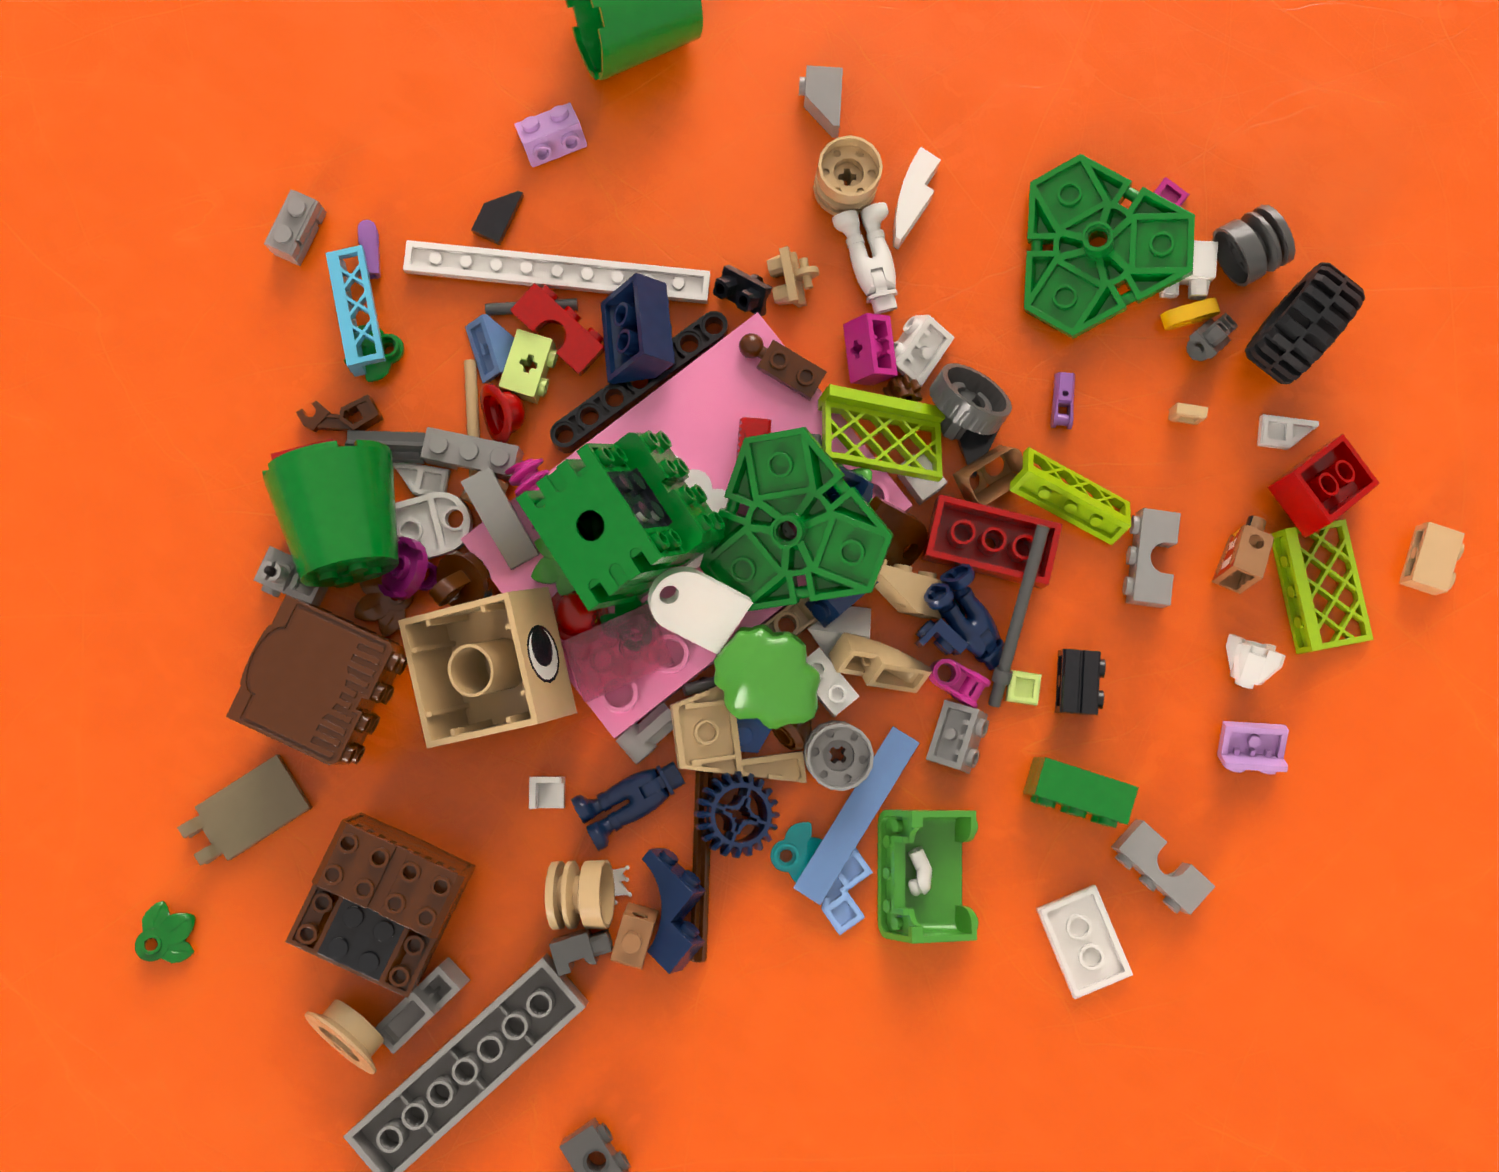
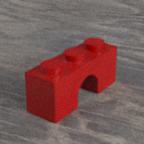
[510,283,605,376]

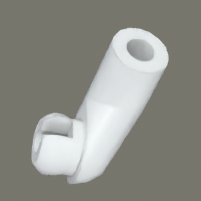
[908,846,933,896]

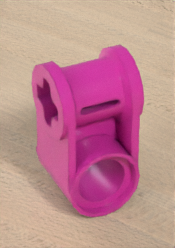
[929,659,991,708]

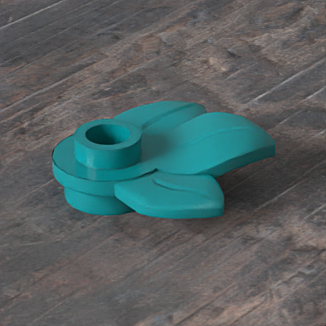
[770,822,823,882]

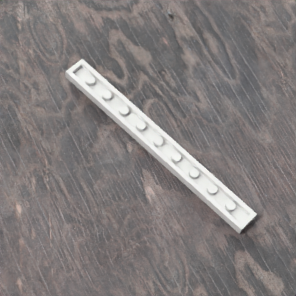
[403,240,711,304]

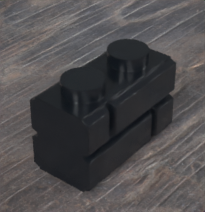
[1055,649,1106,715]

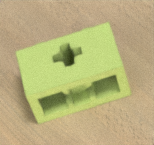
[498,329,558,404]

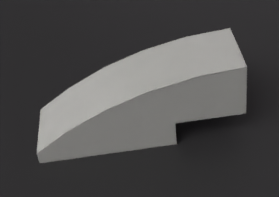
[461,467,539,570]
[375,957,470,1054]

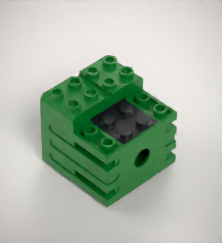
[516,430,725,611]

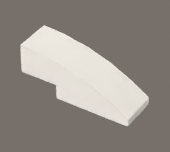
[893,147,941,249]

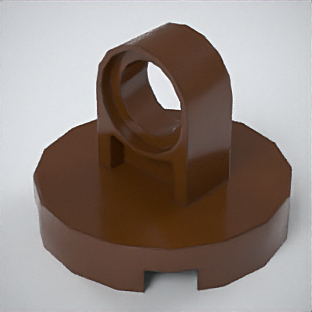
[429,551,492,606]

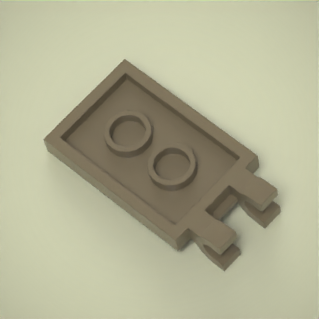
[177,755,313,865]

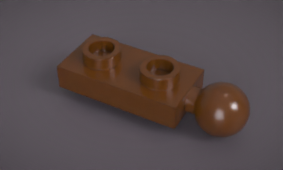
[739,333,827,400]

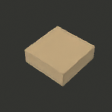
[1168,402,1208,425]

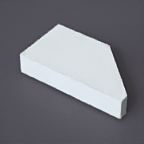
[1257,414,1319,450]

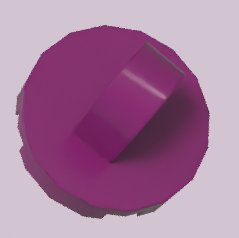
[378,536,437,600]

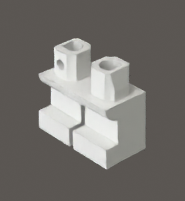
[1159,240,1218,300]

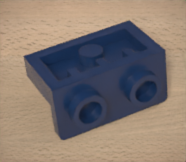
[914,618,969,656]

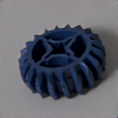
[694,771,780,858]

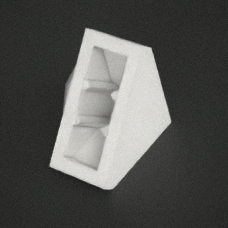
[808,606,871,662]

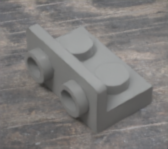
[926,700,989,774]

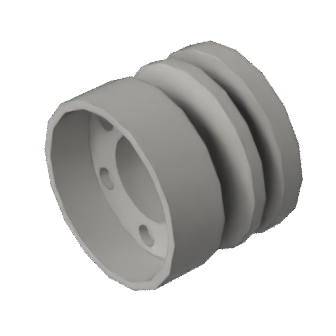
[803,720,874,791]

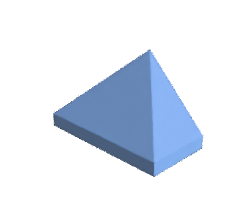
[465,314,514,383]

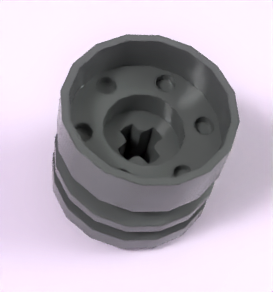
[1212,205,1296,287]

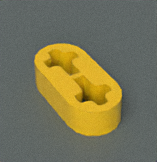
[1160,297,1221,330]

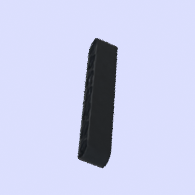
[550,311,728,453]

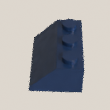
[601,273,675,384]

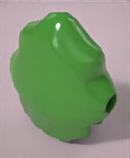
[714,624,821,729]

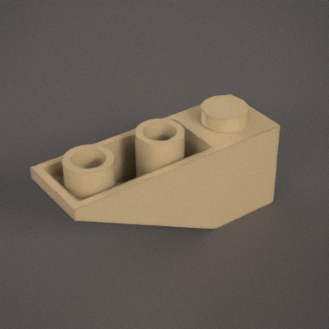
[875,559,942,619]

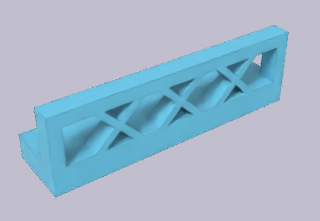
[326,245,386,377]

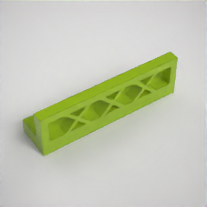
[1009,447,1131,545]

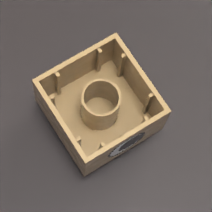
[398,587,577,748]

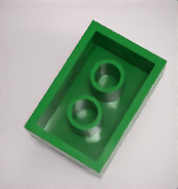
[1023,757,1139,828]

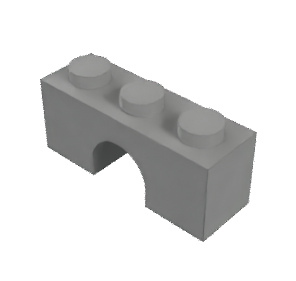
[420,427,524,481]
[1122,508,1181,608]
[1111,819,1216,915]

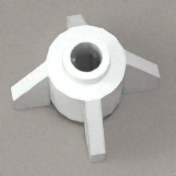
[1226,634,1286,689]

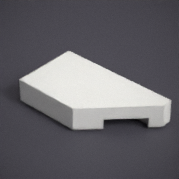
[393,463,451,496]

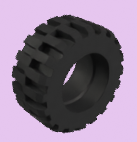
[1245,262,1365,384]

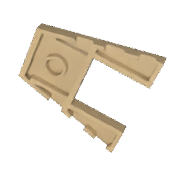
[670,686,807,783]

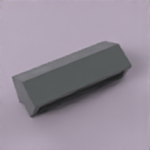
[345,430,426,464]

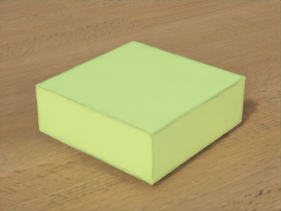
[1005,670,1042,706]

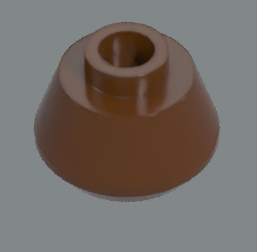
[772,720,812,750]

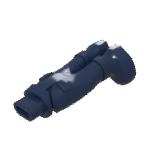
[924,564,1004,670]
[571,762,685,851]

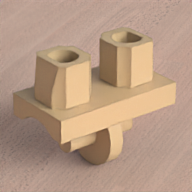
[767,246,819,308]

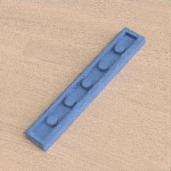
[793,726,920,905]

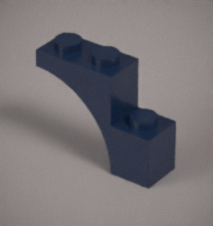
[642,848,706,974]

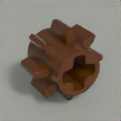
[883,374,922,402]

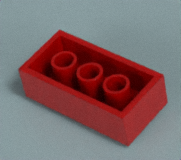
[921,494,1062,589]

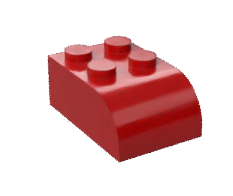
[1267,434,1380,538]

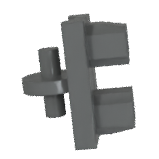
[1186,313,1238,361]

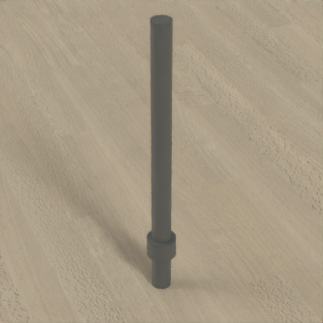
[988,524,1050,707]

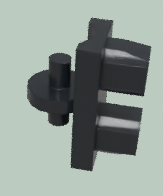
[713,265,772,316]

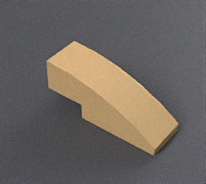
[828,632,932,693]

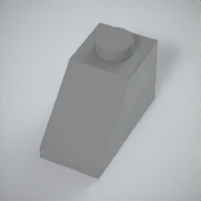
[799,65,843,138]

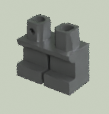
[549,928,614,977]

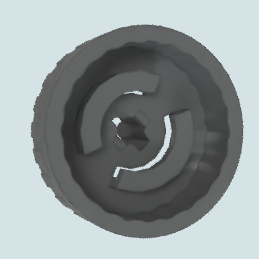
[929,363,1012,440]

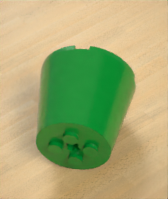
[565,0,703,81]
[262,440,399,588]

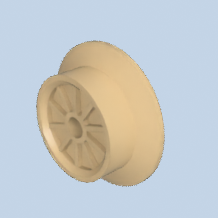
[304,999,384,1074]

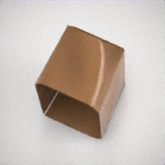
[953,445,1023,505]

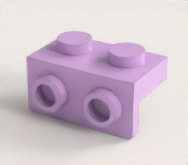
[514,102,587,167]
[1217,721,1289,774]

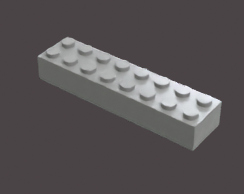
[343,953,589,1172]

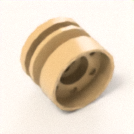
[813,135,883,216]
[545,860,615,930]

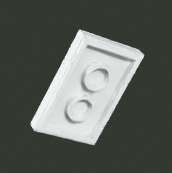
[1036,884,1133,999]

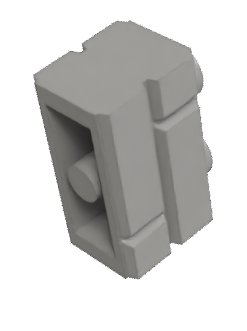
[264,189,327,266]

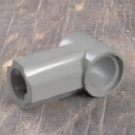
[616,702,673,765]

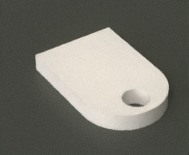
[395,492,473,559]
[648,566,753,655]

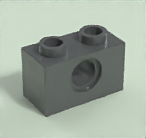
[559,1118,631,1172]

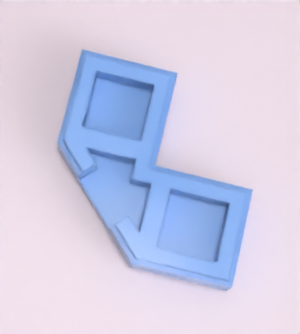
[821,848,873,936]

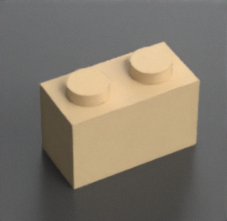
[1399,522,1465,595]

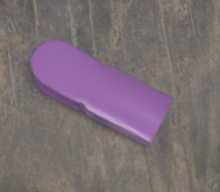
[358,220,381,279]
[1050,372,1075,430]

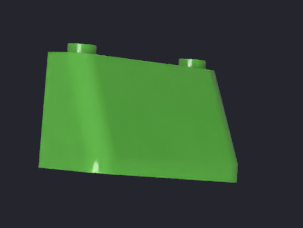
[878,809,979,944]

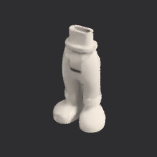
[832,202,898,314]

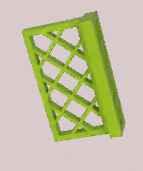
[818,384,945,482]
[1271,519,1374,654]

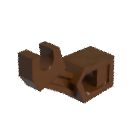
[296,395,383,432]

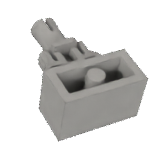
[254,546,329,606]

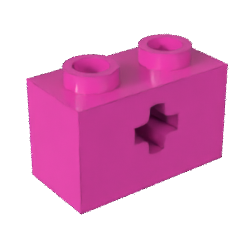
[843,313,898,386]

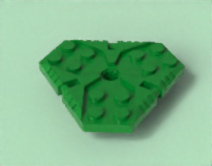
[1024,154,1195,339]
[700,427,894,611]

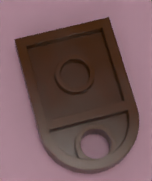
[869,495,927,567]

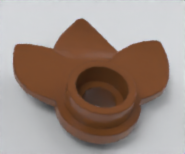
[354,576,414,637]

